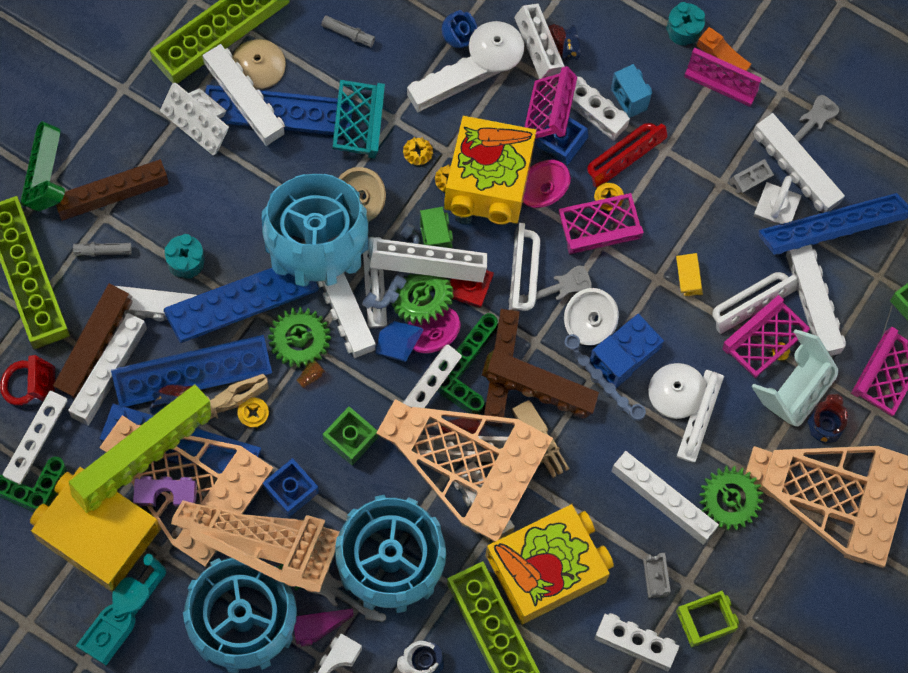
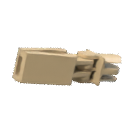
[207,374,269,419]
[512,400,570,478]

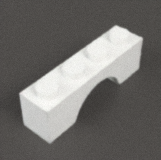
[314,634,362,673]

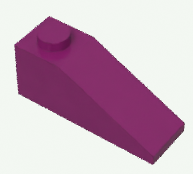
[294,608,354,647]

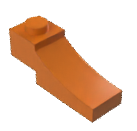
[697,27,751,74]

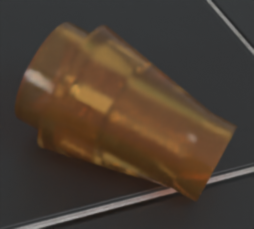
[297,360,325,388]

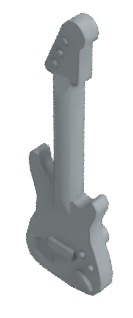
[794,95,839,142]
[508,265,592,303]
[308,571,386,622]

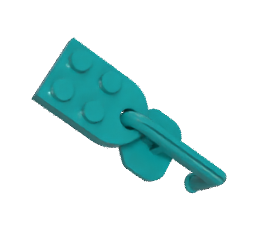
[76,554,166,666]

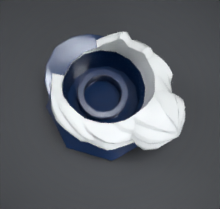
[397,640,444,673]

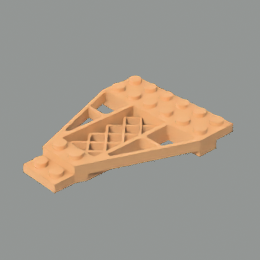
[376,399,553,542]
[99,415,274,567]
[745,446,908,568]
[171,500,340,592]

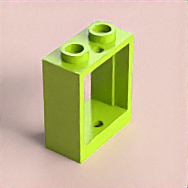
[676,590,739,648]

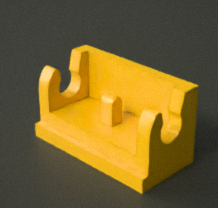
[676,253,703,296]

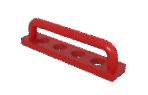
[587,123,668,188]

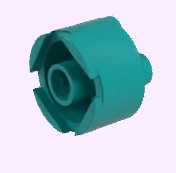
[666,2,705,46]
[165,234,205,279]

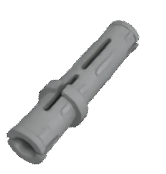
[321,15,375,48]
[73,242,132,257]

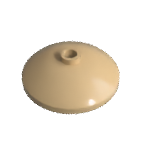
[232,39,286,90]
[338,167,386,222]

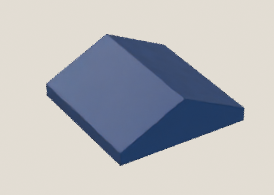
[376,321,424,362]

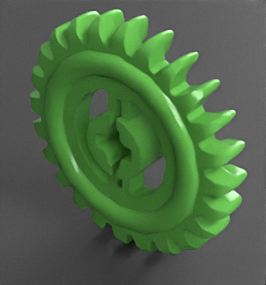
[392,273,454,325]
[268,307,331,368]
[699,466,764,530]

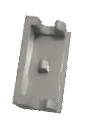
[728,159,774,193]
[643,553,671,598]

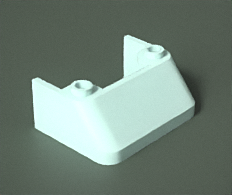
[751,329,838,426]

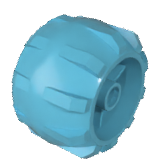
[262,174,369,286]
[335,495,446,613]
[183,558,297,673]

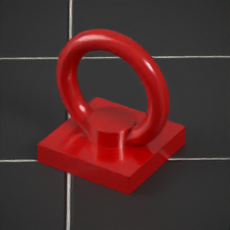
[0,355,55,405]

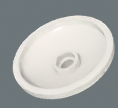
[469,21,524,72]
[564,288,619,345]
[648,363,706,419]

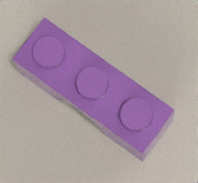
[133,476,197,507]

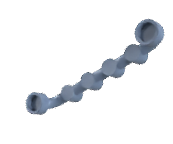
[362,222,421,309]
[564,334,646,421]

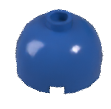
[441,10,477,48]

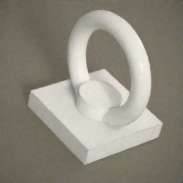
[753,176,802,225]

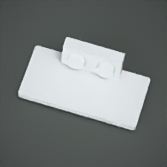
[160,83,229,155]

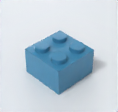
[611,64,652,118]

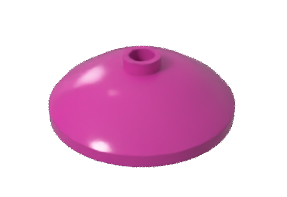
[523,160,571,208]
[408,307,461,353]

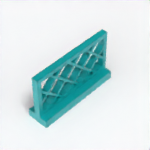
[332,80,385,159]

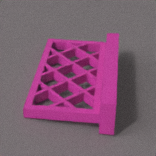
[684,47,762,107]
[524,66,577,139]
[558,193,644,255]
[722,295,811,378]
[851,327,908,416]

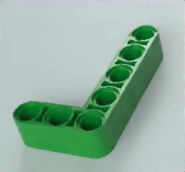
[21,121,65,212]
[435,313,498,415]
[0,457,67,512]

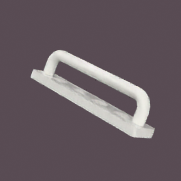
[509,222,540,311]
[363,237,387,329]
[712,272,798,334]
[403,345,462,408]
[677,370,724,463]
[3,391,67,485]

